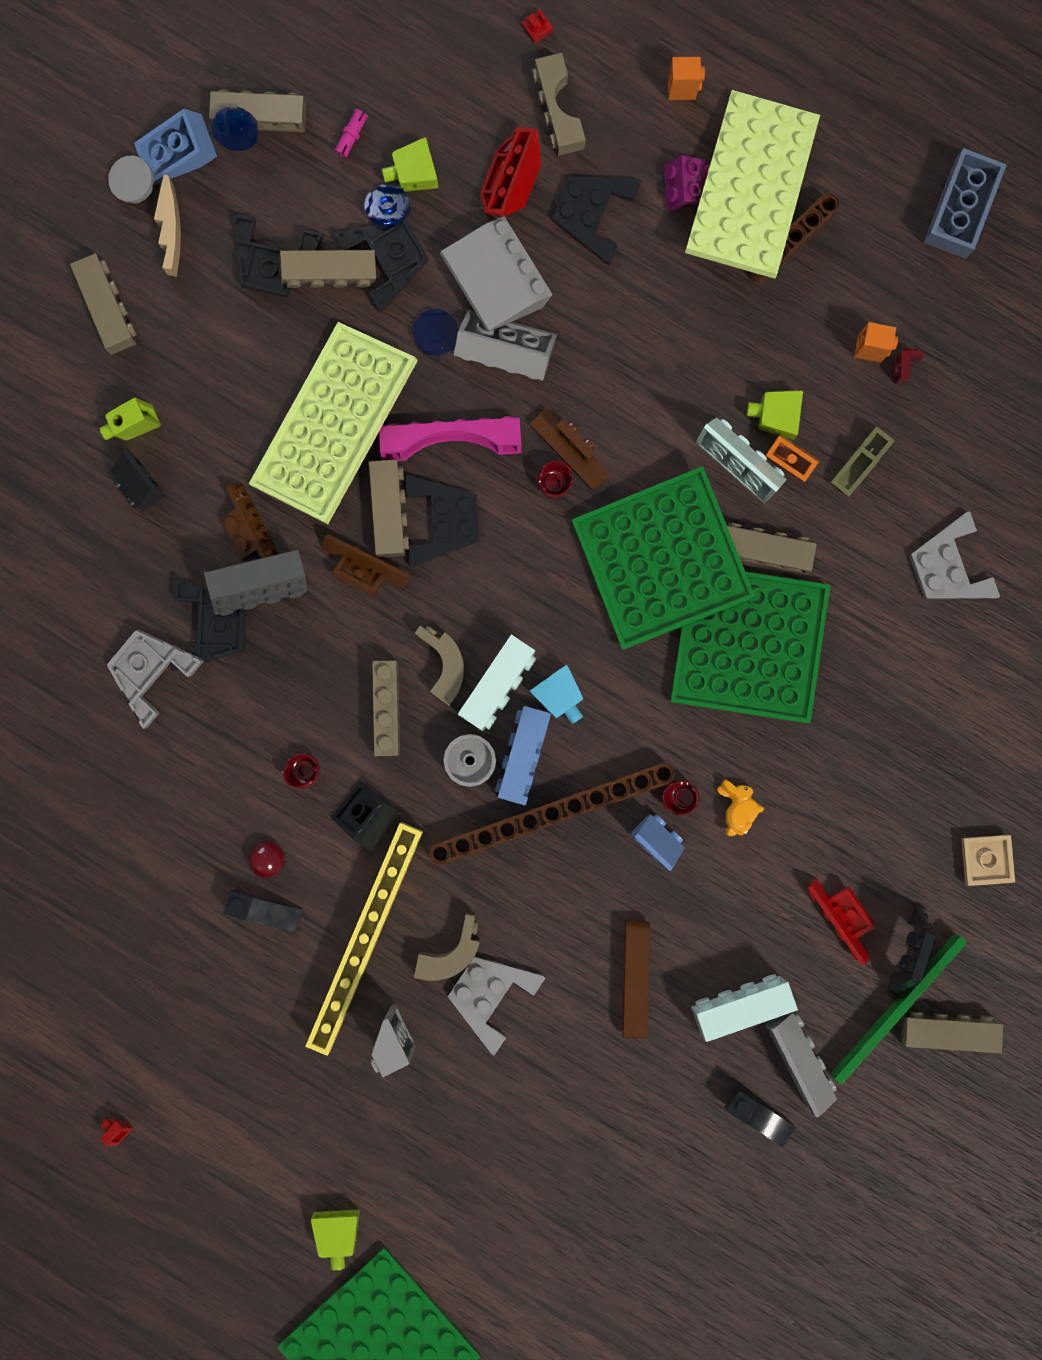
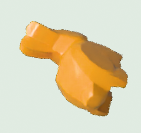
[717,780,764,836]

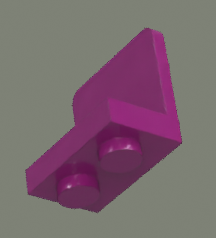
[664,155,711,211]

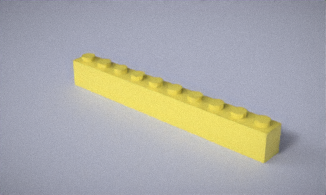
[305,822,423,1056]

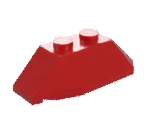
[480,127,541,216]

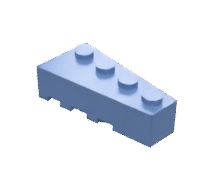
[495,706,551,805]

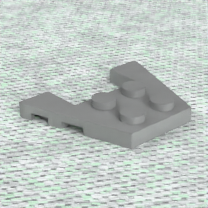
[909,511,1000,599]
[107,630,204,729]
[448,956,546,1055]

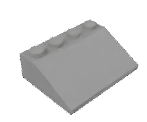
[440,216,552,332]

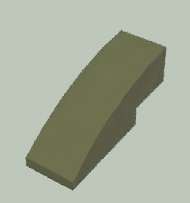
[831,426,895,496]

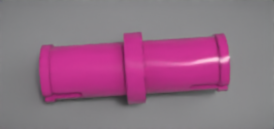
[334,109,368,158]

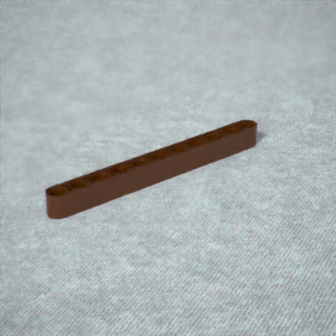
[429,763,675,865]

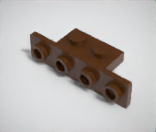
[530,409,609,490]
[220,483,280,560]
[322,534,410,597]

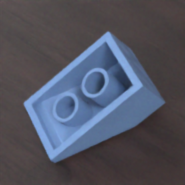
[134,109,217,186]
[629,814,685,871]

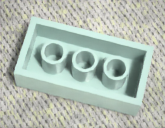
[458,635,536,731]
[691,974,798,1042]

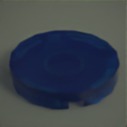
[212,106,259,151]
[364,184,411,226]
[413,309,459,356]

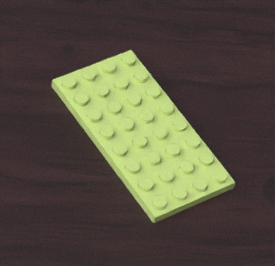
[685,90,820,279]
[249,322,418,525]

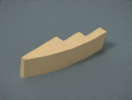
[154,175,181,277]

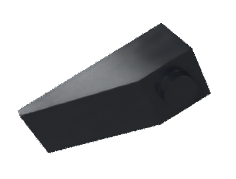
[223,889,303,932]

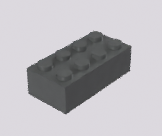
[204,550,307,615]

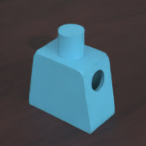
[530,665,584,724]

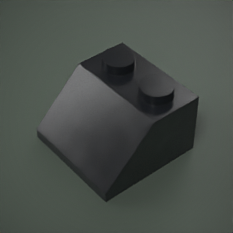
[110,449,166,512]
[331,781,400,851]

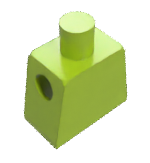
[382,138,438,192]
[746,391,803,440]
[100,398,161,440]
[311,1210,359,1270]

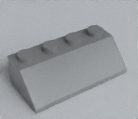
[454,309,557,380]
[370,1004,416,1077]
[764,1012,837,1118]

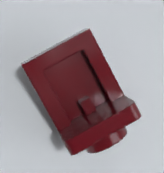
[892,348,925,384]

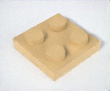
[961,835,1015,886]

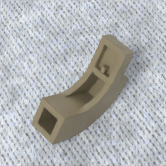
[415,626,465,706]
[414,912,480,981]

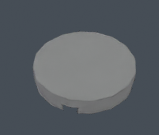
[109,155,154,204]

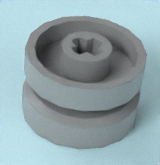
[443,734,496,787]

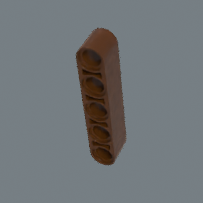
[749,193,840,283]
[622,921,650,1039]

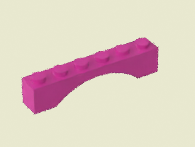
[379,416,522,461]

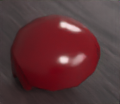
[538,460,573,498]
[282,753,320,789]
[662,780,700,816]
[249,841,285,879]

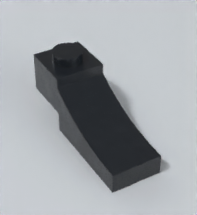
[724,1087,796,1147]

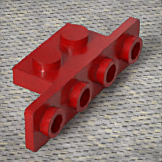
[808,878,876,966]

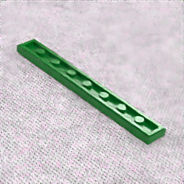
[830,934,967,1085]

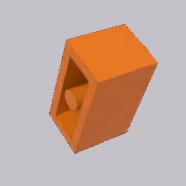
[668,57,705,100]
[854,322,898,363]
[766,435,820,482]

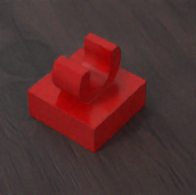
[522,9,553,44]
[100,1118,133,1146]

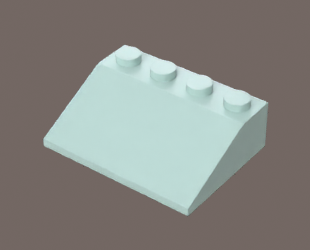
[695,417,787,504]

